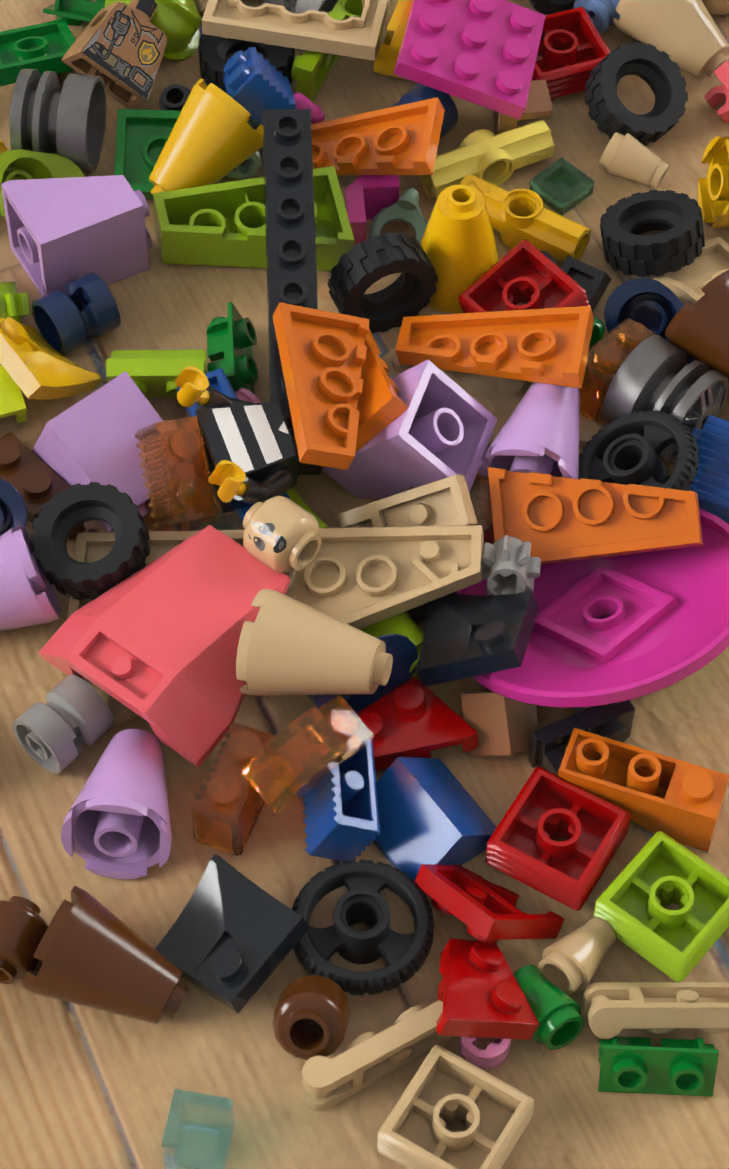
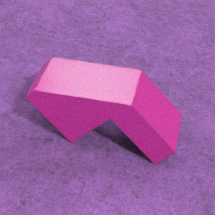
[345,175,399,245]

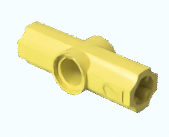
[419,120,555,199]

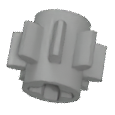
[482,535,541,595]

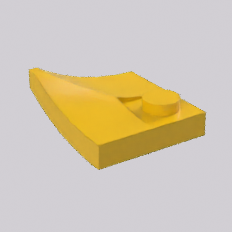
[0,317,103,400]

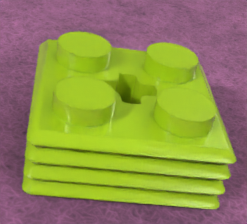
[593,831,729,982]

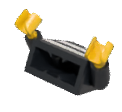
[175,366,299,514]

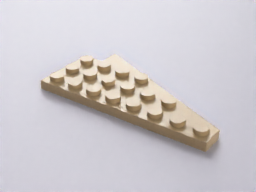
[61,525,484,724]

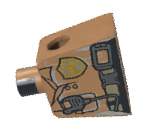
[61,0,168,108]

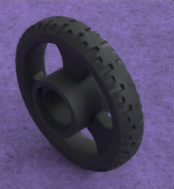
[579,410,699,491]
[292,859,434,996]

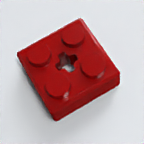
[531,7,611,102]
[458,240,590,313]
[485,767,631,911]

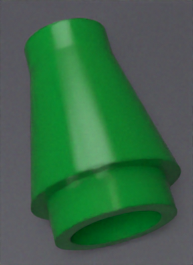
[513,965,585,1050]

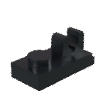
[528,700,635,775]

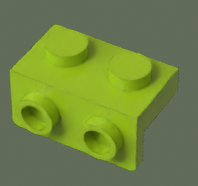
[106,349,207,399]

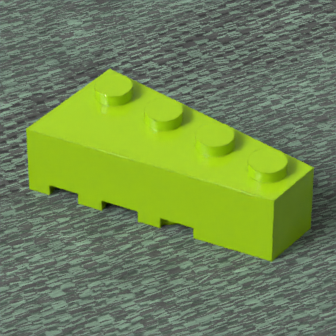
[153,166,354,271]

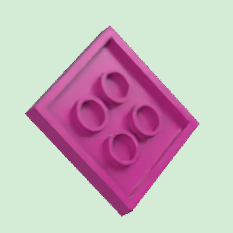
[394,0,546,119]

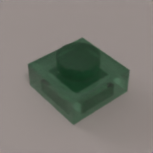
[530,157,594,216]

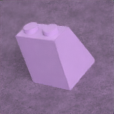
[1,175,152,297]
[323,359,497,499]
[32,371,197,532]

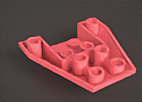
[38,525,291,768]

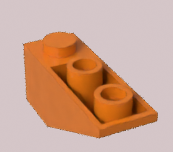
[558,728,729,852]

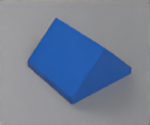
[373,757,497,881]

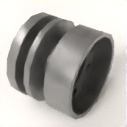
[9,69,107,171]
[601,335,729,464]

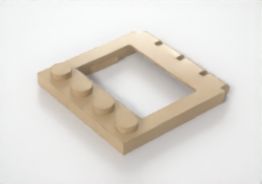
[202,0,391,61]

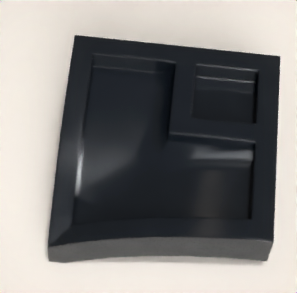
[416,590,539,687]
[155,854,310,1013]

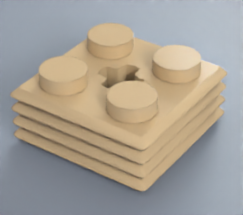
[377,1045,534,1169]

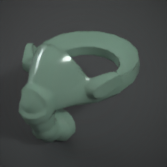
[369,188,428,244]

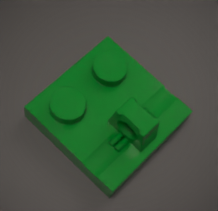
[0,19,76,86]
[114,109,181,200]

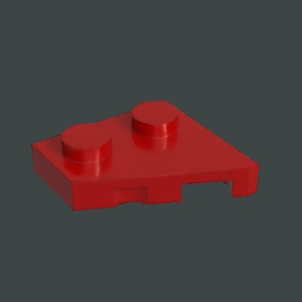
[332,676,479,771]
[414,864,565,944]
[436,938,540,1040]

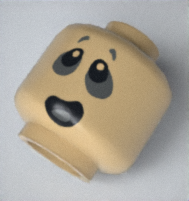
[243,496,321,573]

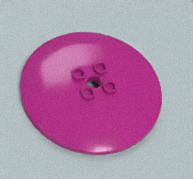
[456,508,729,708]

